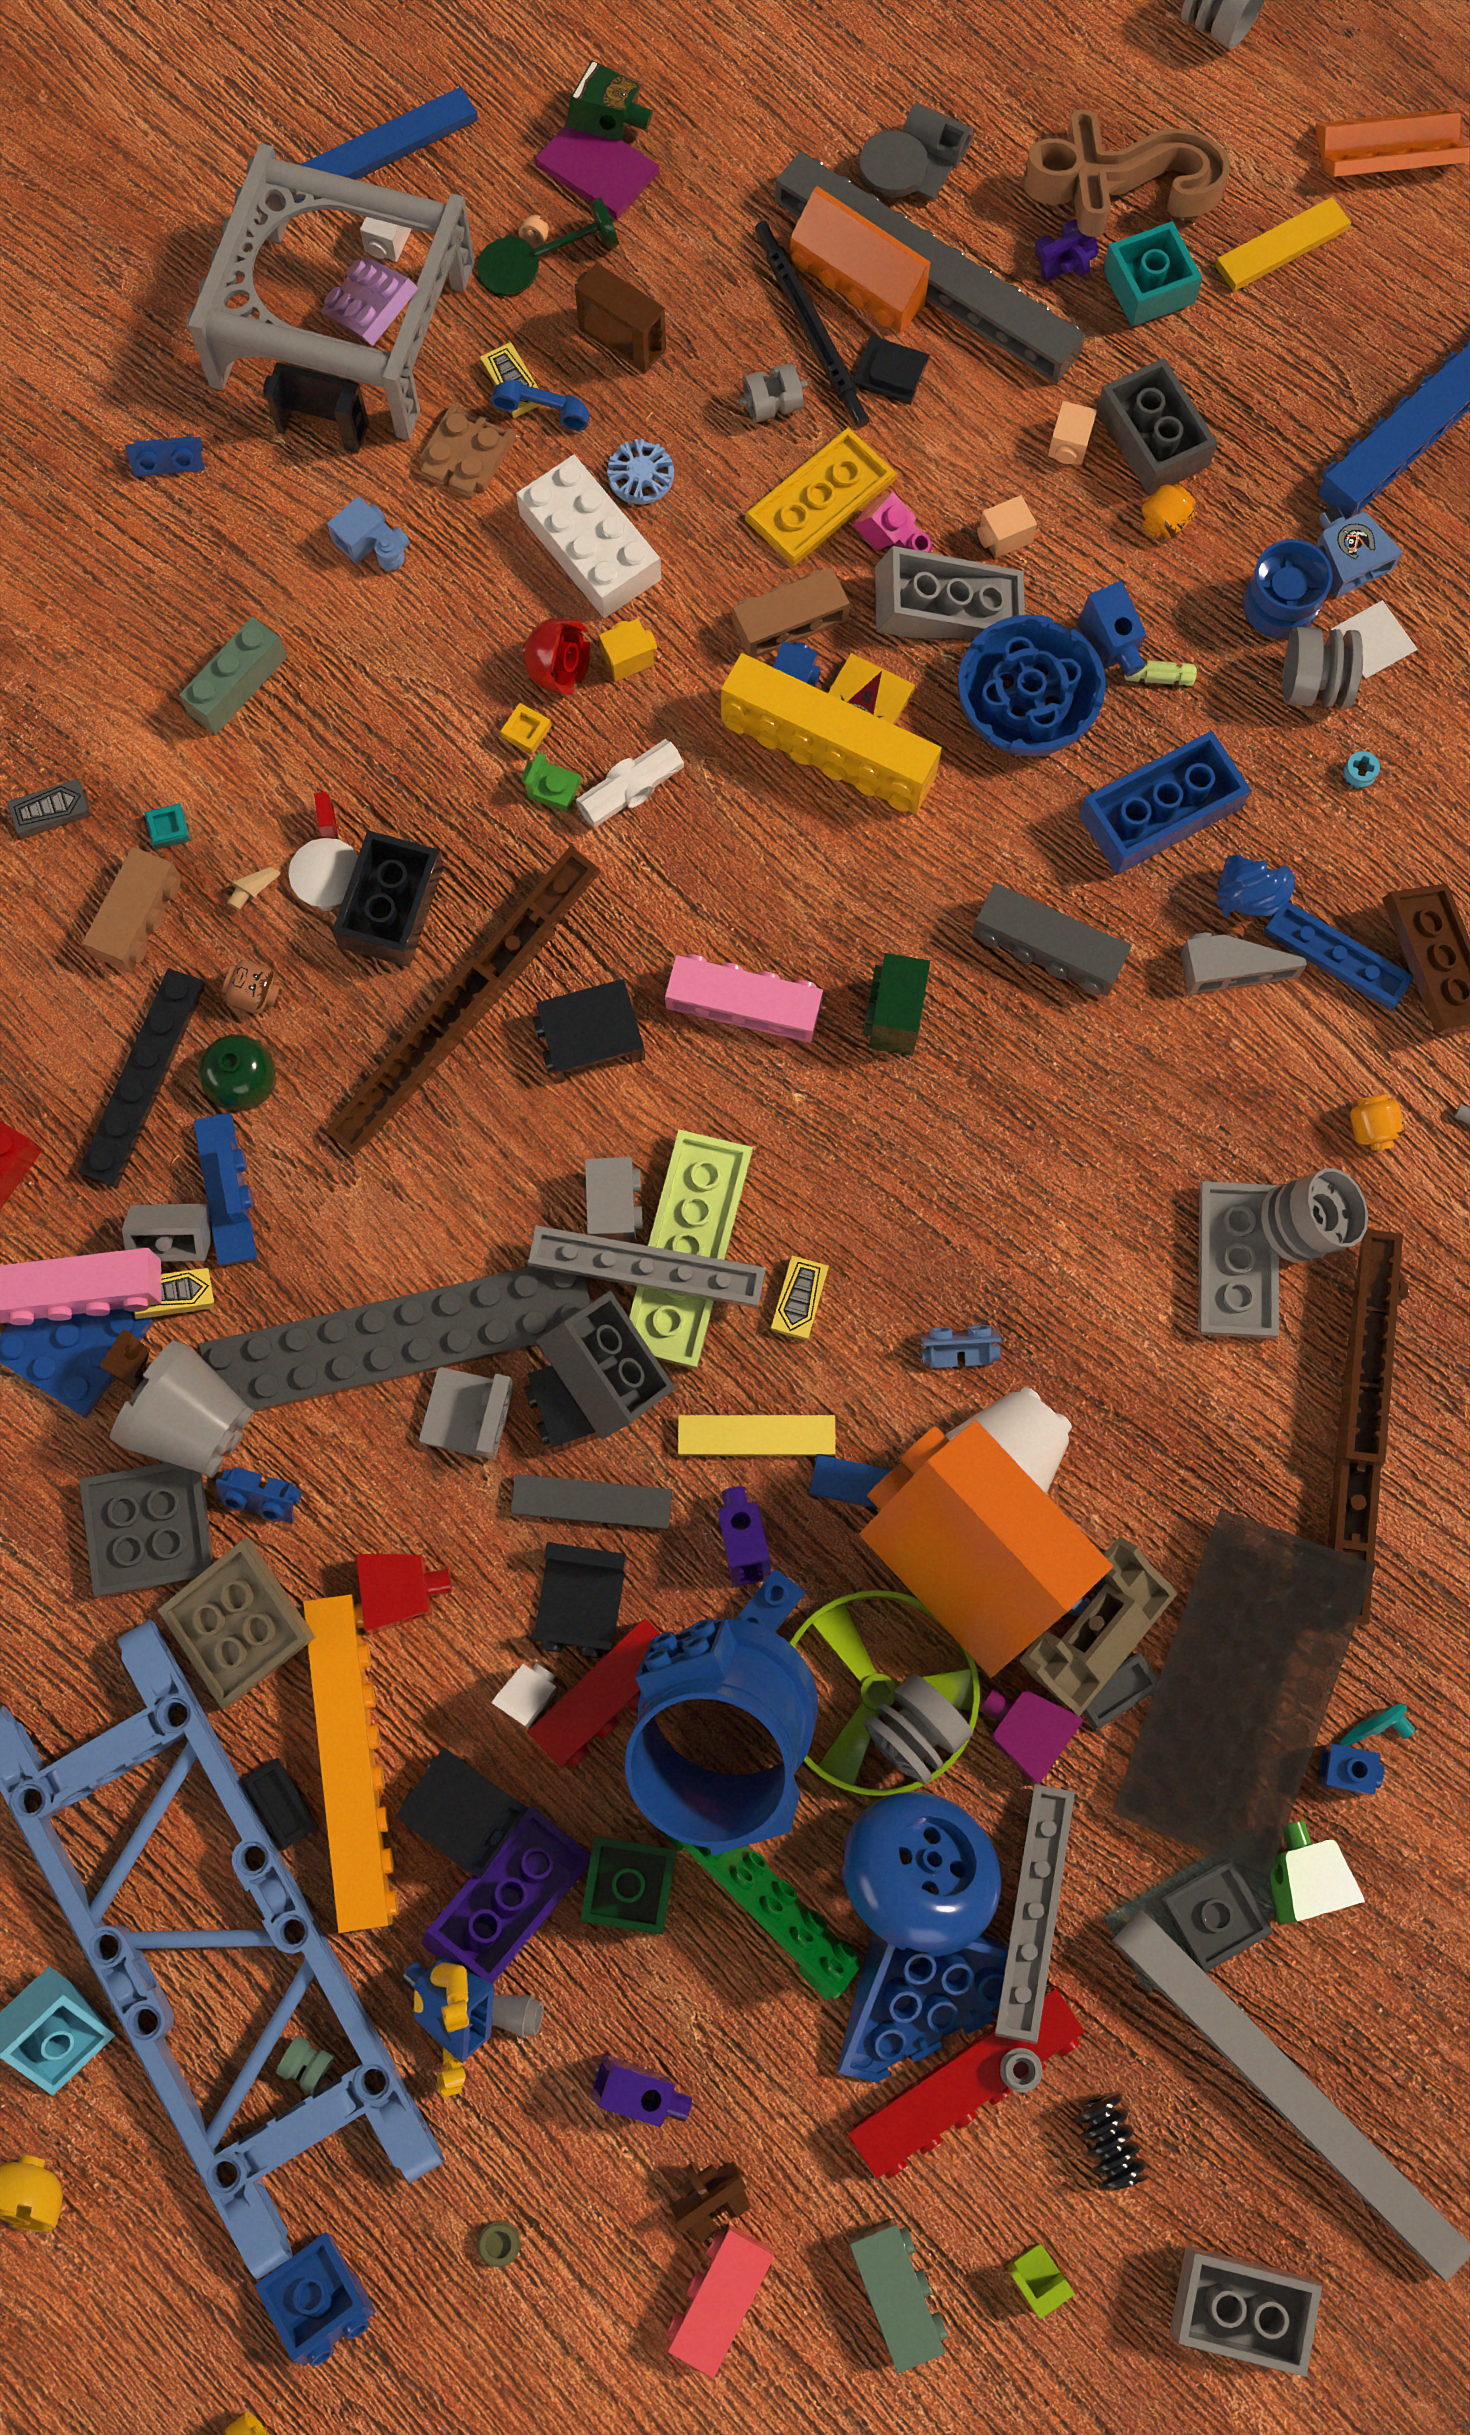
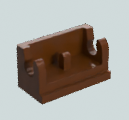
[100,1329,150,1390]

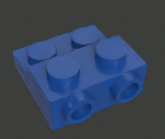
[254,2232,376,2367]

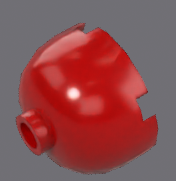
[522,619,591,694]

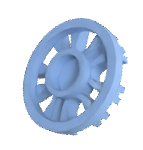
[607,439,674,505]

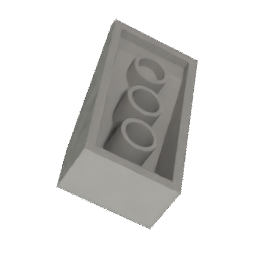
[875,546,1025,639]

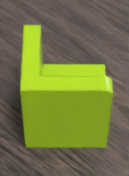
[1006,2243,1075,2319]

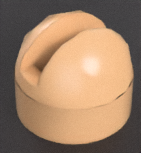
[518,215,549,248]

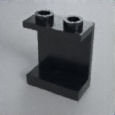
[263,362,369,453]
[532,979,645,1084]
[531,1542,627,1659]
[395,1747,529,1878]

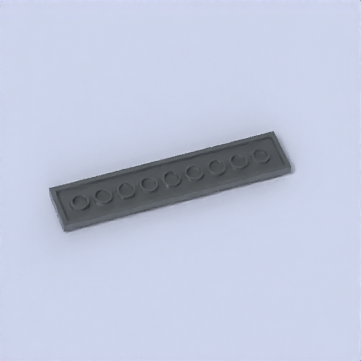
[199,1267,591,1412]

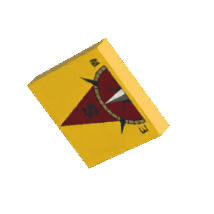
[828,653,915,725]

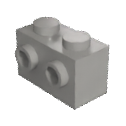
[585,1157,643,1242]
[122,1204,213,1262]

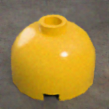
[0,2155,63,2232]

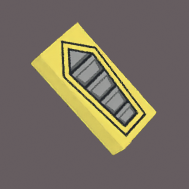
[480,342,541,418]
[771,1256,829,1341]
[134,1268,214,1319]

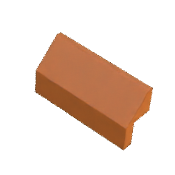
[1315,108,1470,177]

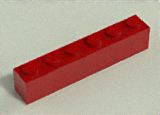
[846,1986,1085,2179]

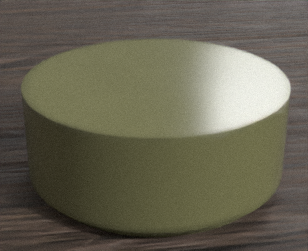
[478,2220,521,2267]

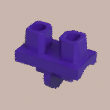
[1035,219,1099,282]

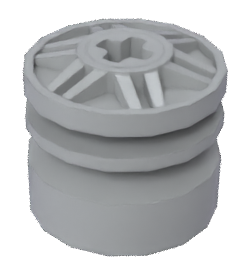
[1181,0,1265,49]
[1282,627,1363,709]
[1261,1168,1368,1263]
[863,1673,973,1785]

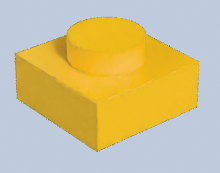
[500,703,552,755]

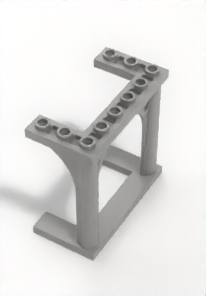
[187,143,475,441]

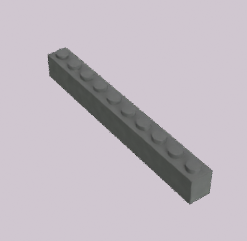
[775,151,1086,384]

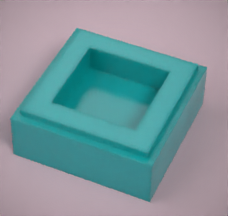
[144,803,191,850]

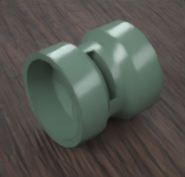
[276,2035,334,2095]

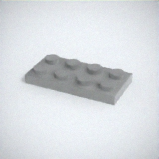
[1198,1181,1279,1339]

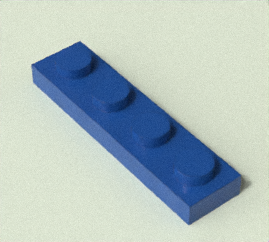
[1263,901,1413,1011]

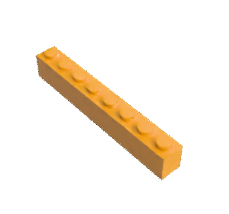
[303,1594,399,1933]

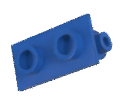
[125,434,205,477]
[216,1466,302,1524]
[736,1569,806,1632]

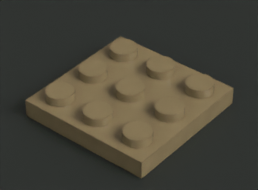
[158,1538,316,1709]

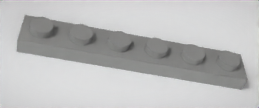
[528,1225,766,1308]
[995,1784,1075,2044]

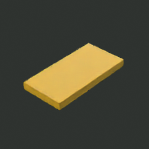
[745,427,897,567]

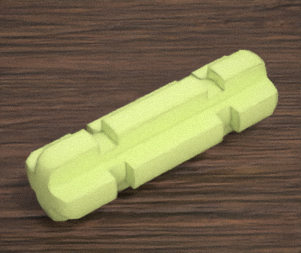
[1124,660,1197,686]

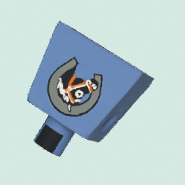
[1315,506,1402,599]

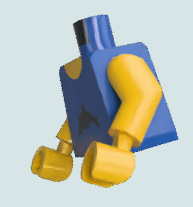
[402,1958,494,2097]

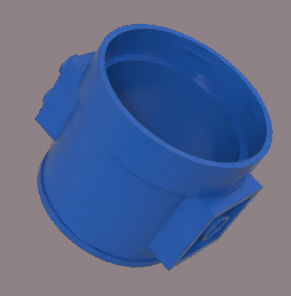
[625,1618,818,1856]

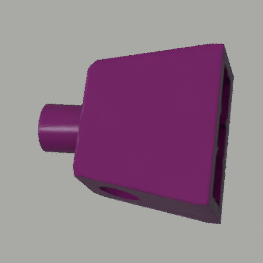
[979,1689,1084,1784]

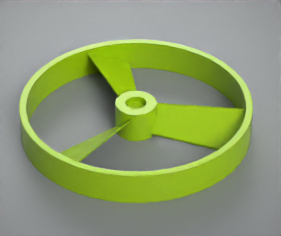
[790,1590,980,1796]

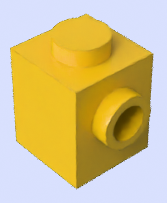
[598,618,657,682]

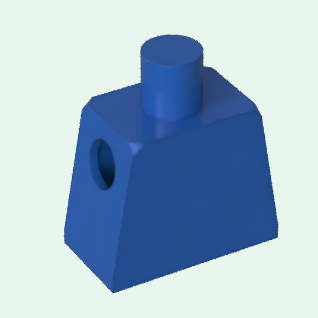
[1077,580,1146,677]

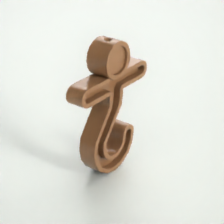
[1023,109,1230,237]

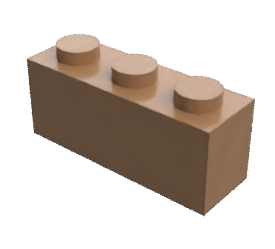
[732,567,850,659]
[82,846,181,973]

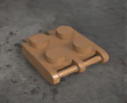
[420,402,517,498]

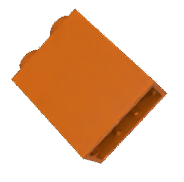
[859,1419,1114,1678]

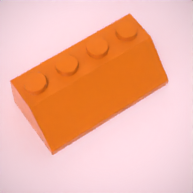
[790,186,931,333]

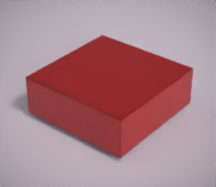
[314,791,338,839]

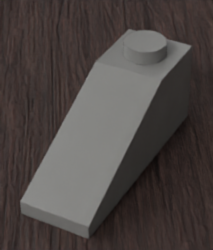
[1180,932,1307,995]

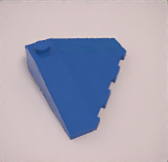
[837,1931,1009,2083]

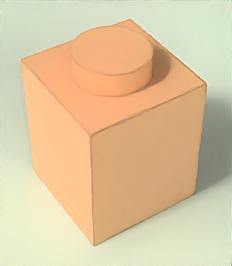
[1048,401,1097,466]
[977,495,1037,558]

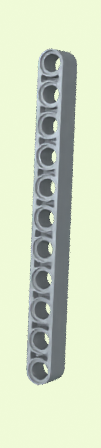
[1112,1910,1470,2283]

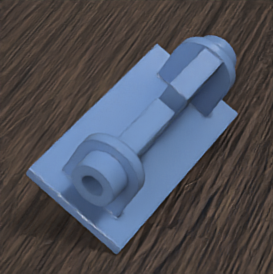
[919,1325,1002,1368]

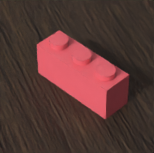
[665,2224,774,2379]

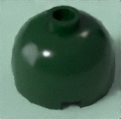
[198,1034,276,1112]

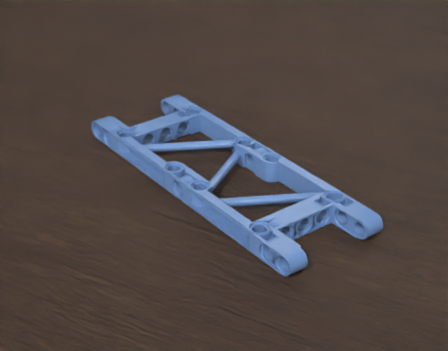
[0,1619,444,2279]

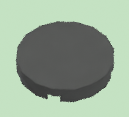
[859,130,928,198]

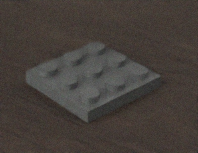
[79,1463,214,1598]

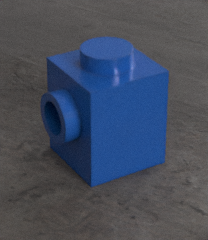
[773,641,821,687]
[1317,1744,1384,1795]

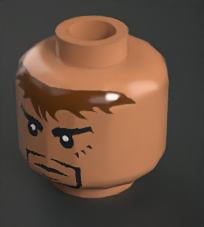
[221,960,280,1014]

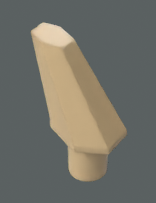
[227,867,281,911]

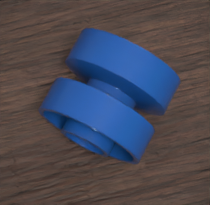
[1243,539,1333,639]

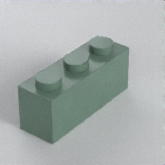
[179,616,287,735]
[848,2218,949,2374]

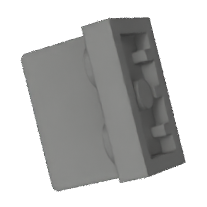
[419,1367,515,1460]

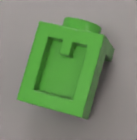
[522,752,582,813]

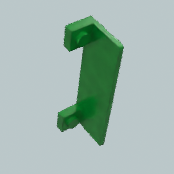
[651,1823,863,2001]

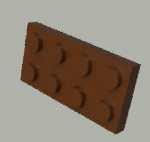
[1382,883,1470,1035]

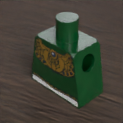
[566,60,653,141]

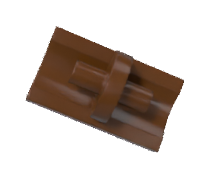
[670,2161,751,2243]

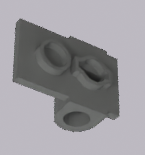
[903,102,974,202]

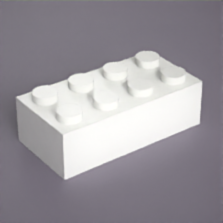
[516,454,662,619]

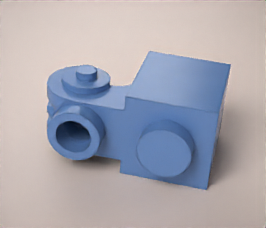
[327,496,410,571]

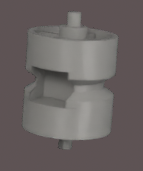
[738,363,808,423]

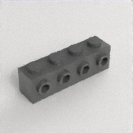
[972,882,1132,997]

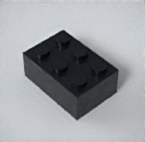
[332,830,444,967]

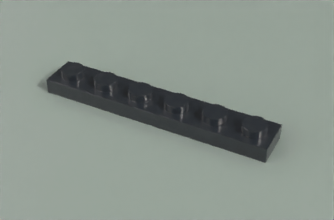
[78,968,205,1189]

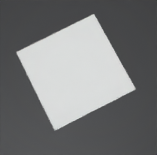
[1330,600,1418,679]

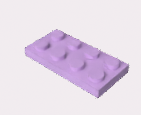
[321,256,419,346]

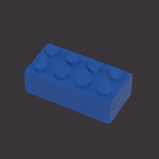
[1079,730,1251,875]

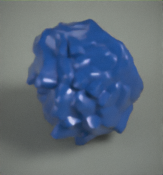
[1216,855,1295,917]

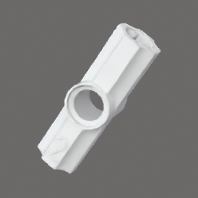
[576,739,684,828]

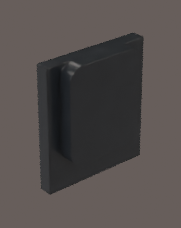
[853,335,930,405]

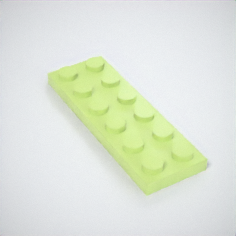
[629,1130,753,1370]

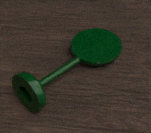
[477,197,619,296]

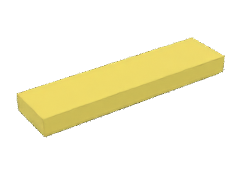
[678,1415,836,1456]

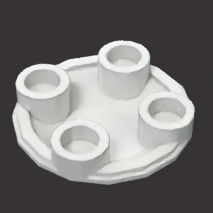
[288,838,358,911]

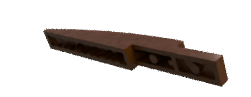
[325,845,601,1156]
[1325,1229,1403,1625]

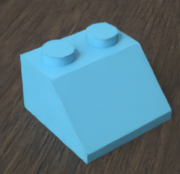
[0,1966,116,2096]

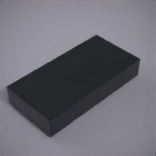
[242,1758,320,1850]

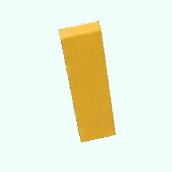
[1215,197,1351,292]

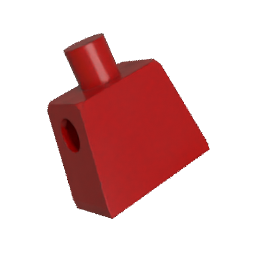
[356,1554,452,1634]

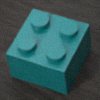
[1103,221,1203,327]

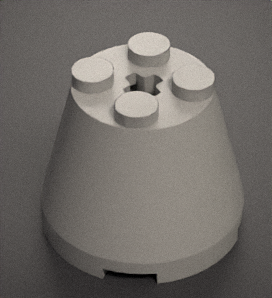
[110,1340,255,1478]

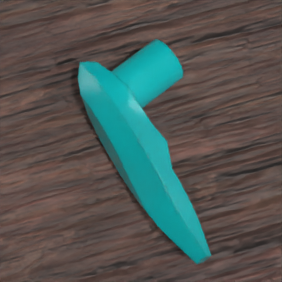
[1339,1704,1415,1746]

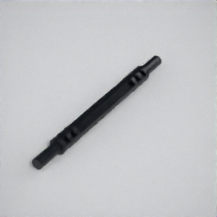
[755,221,869,428]

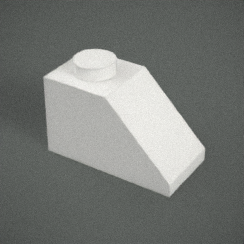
[491,1663,559,1729]

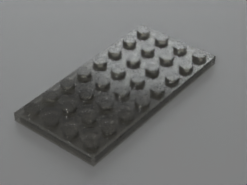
[1112,1509,1376,1876]

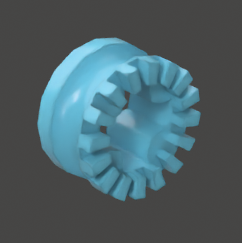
[1343,751,1380,789]

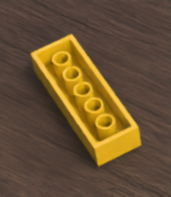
[721,653,942,814]

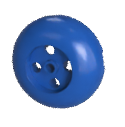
[958,615,1106,756]
[842,1791,1001,1956]

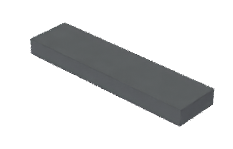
[511,1474,673,1530]

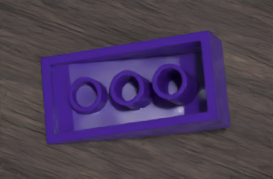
[421,1806,591,1985]

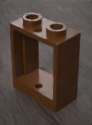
[574,262,666,374]

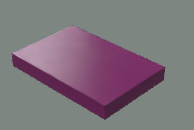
[535,124,659,220]

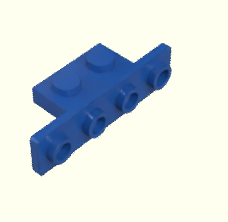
[194,1113,257,1266]

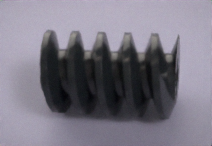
[1073,2091,1149,2191]

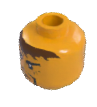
[1142,483,1196,539]
[1350,1094,1405,1151]

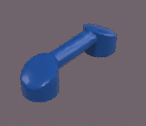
[490,380,590,431]

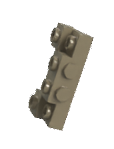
[1019,1537,1177,1716]

